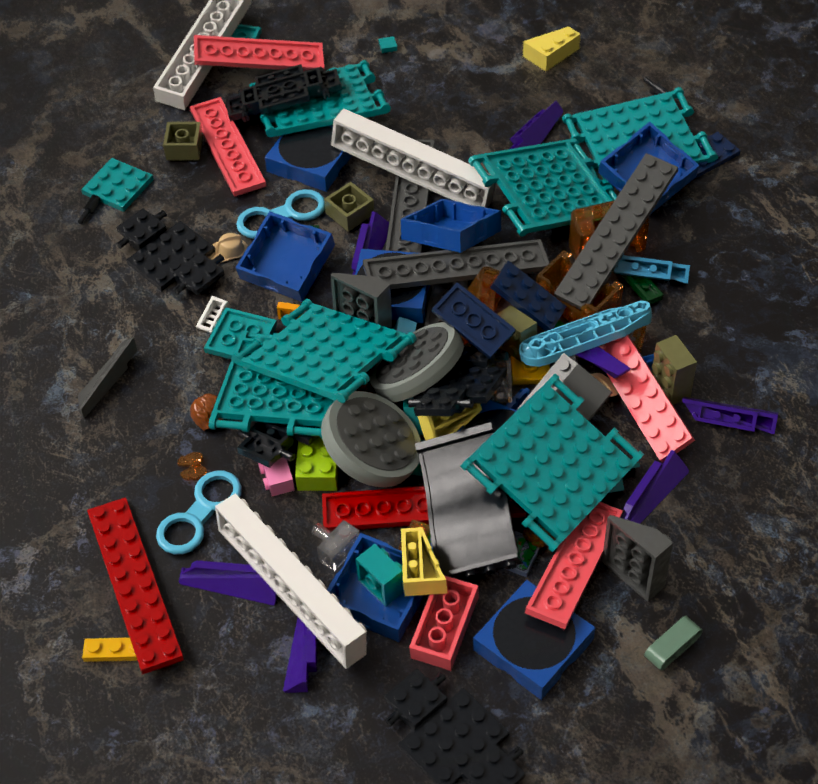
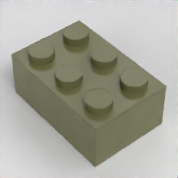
[652,335,697,405]

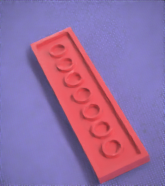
[193,35,324,71]
[190,97,266,197]
[599,335,695,463]
[525,502,623,629]

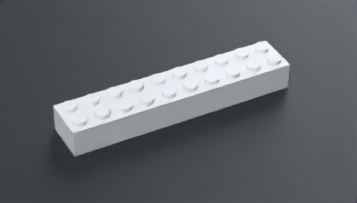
[153,0,252,110]
[331,108,496,208]
[215,493,367,669]

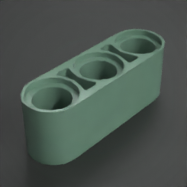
[644,616,703,671]

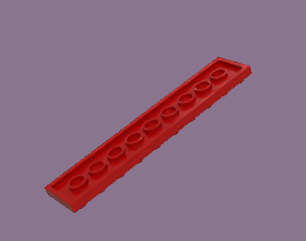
[322,486,527,532]
[87,497,184,675]

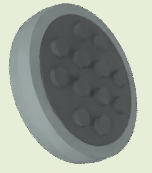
[370,322,464,402]
[321,391,421,487]

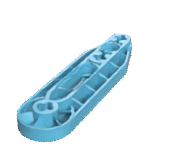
[519,301,652,367]

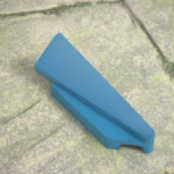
[613,255,690,284]

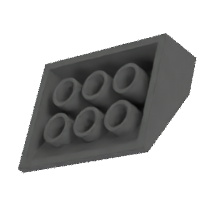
[331,273,392,329]
[516,353,613,421]
[602,515,673,602]

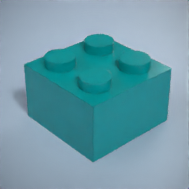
[356,544,404,607]

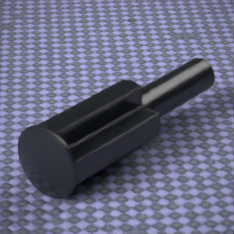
[644,77,670,94]
[78,194,101,224]

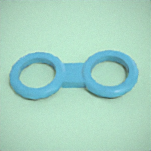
[236,189,325,239]
[156,471,242,554]

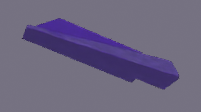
[509,101,563,149]
[352,211,389,275]
[575,346,630,379]
[682,397,778,434]
[621,450,689,524]
[179,560,277,605]
[283,618,317,693]

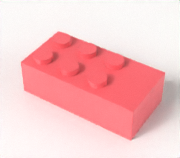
[409,575,479,671]

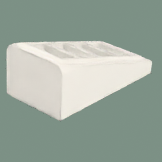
[196,296,231,333]

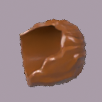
[190,394,224,431]

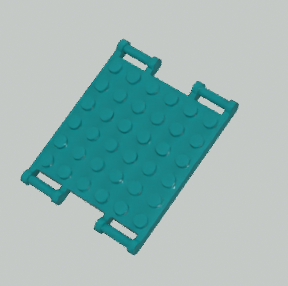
[249,60,391,137]
[562,87,718,186]
[468,138,617,237]
[232,299,417,403]
[209,330,335,439]
[460,373,644,552]

